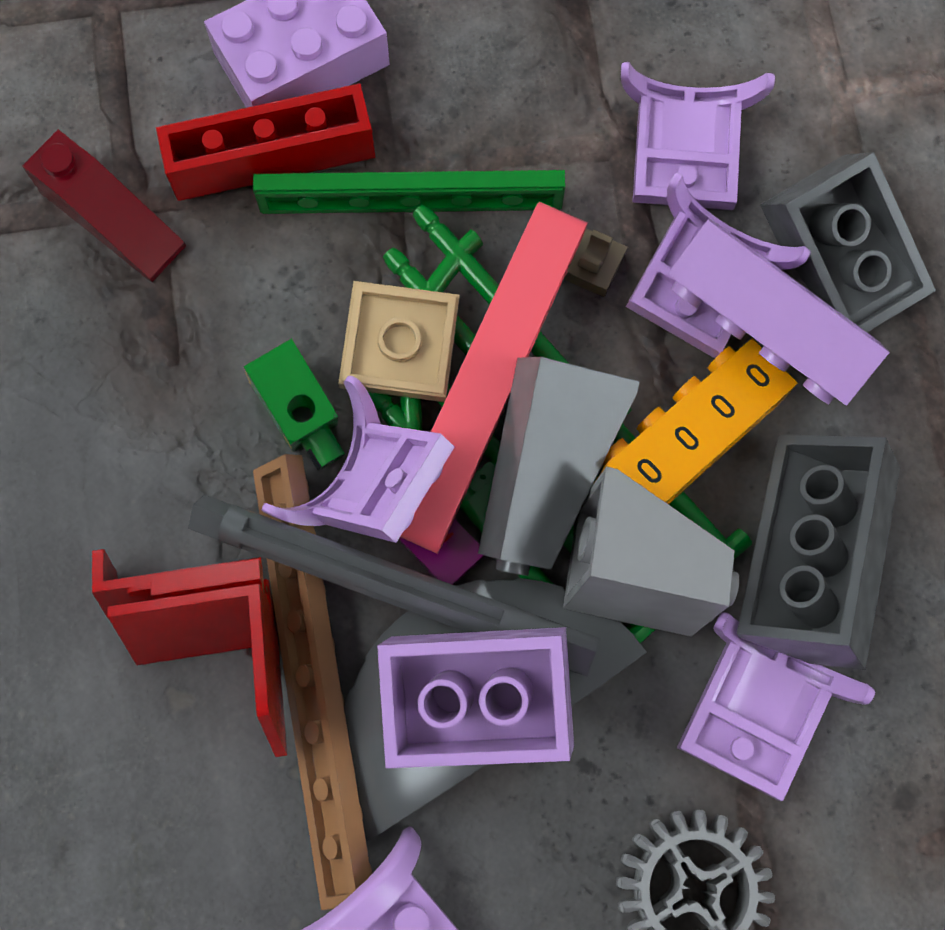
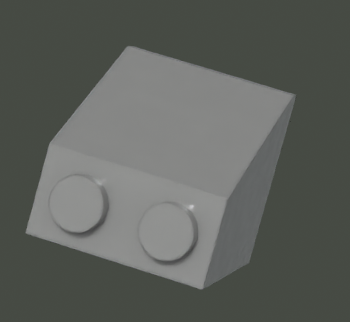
[563,466,739,637]

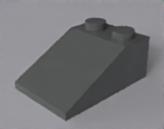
[760,152,936,332]

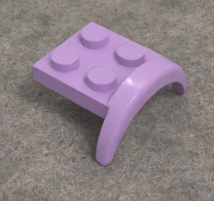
[621,62,775,210]
[625,173,811,358]
[261,376,455,543]
[677,612,875,801]
[301,826,459,930]

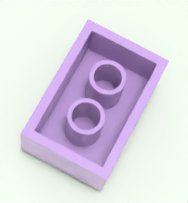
[204,0,390,108]
[377,627,574,768]

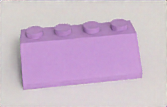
[667,219,890,406]

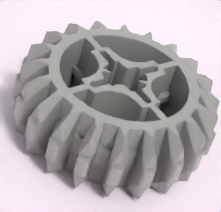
[616,810,775,930]

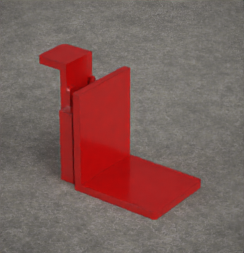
[92,549,287,757]

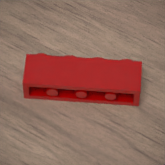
[156,83,375,201]

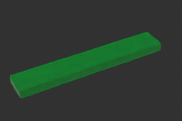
[253,170,565,214]

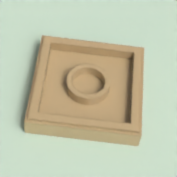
[338,281,460,402]

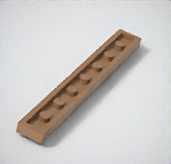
[253,454,372,910]

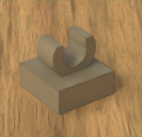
[564,228,628,297]

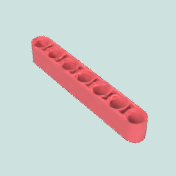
[400,201,588,554]

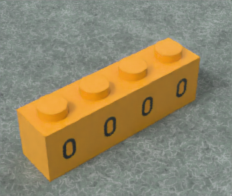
[593,338,798,505]

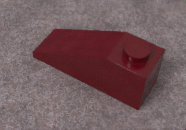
[22,129,186,282]

